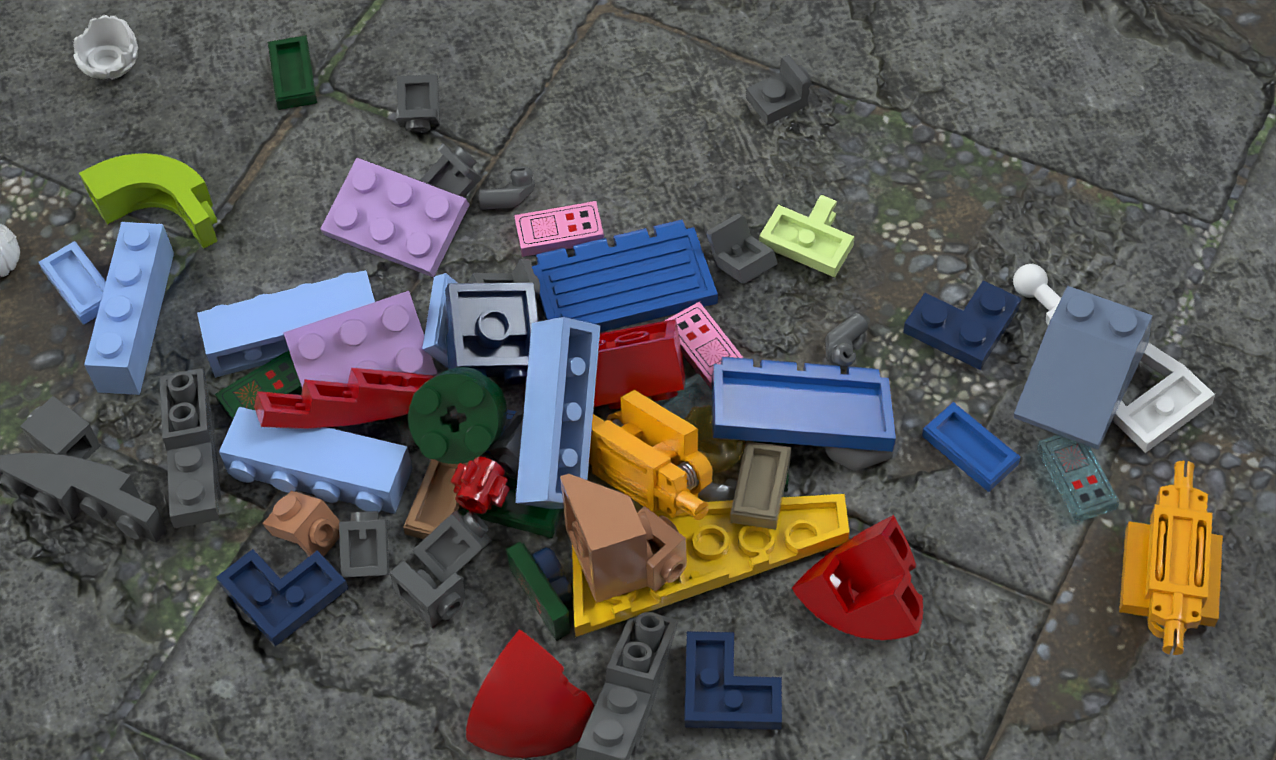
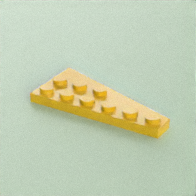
[572,494,849,637]

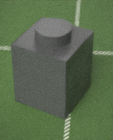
[20,396,101,459]

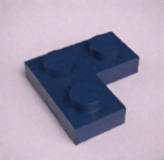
[903,280,1022,370]
[216,549,349,647]
[685,631,782,730]

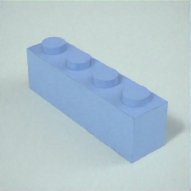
[84,222,174,395]
[197,270,375,378]
[515,317,600,509]
[219,407,413,514]

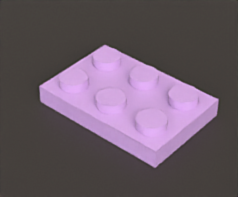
[320,158,469,277]
[283,291,437,389]

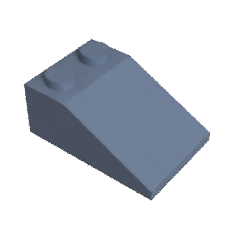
[1014,286,1153,449]

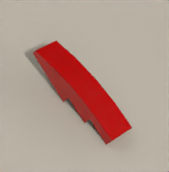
[254,367,435,429]

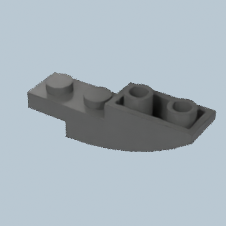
[160,368,221,528]
[0,453,167,543]
[576,612,678,760]

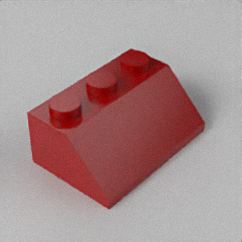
[594,319,685,409]

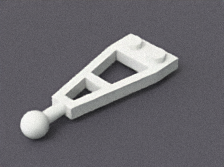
[1013,264,1215,453]

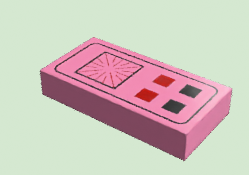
[514,201,604,257]
[665,302,743,391]

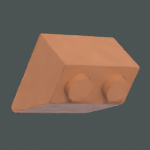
[560,474,653,603]

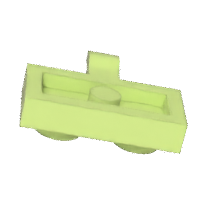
[759,195,854,277]

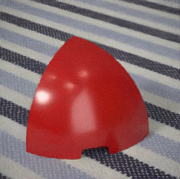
[791,515,923,640]
[466,629,595,758]

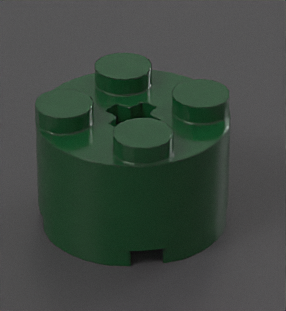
[408,367,507,464]

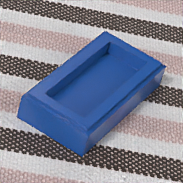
[922,402,1021,492]

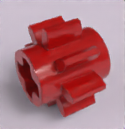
[450,457,510,514]

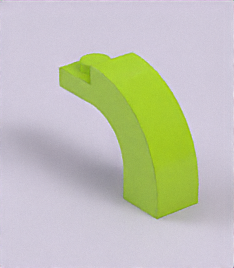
[79,153,218,249]

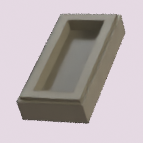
[731,441,791,530]

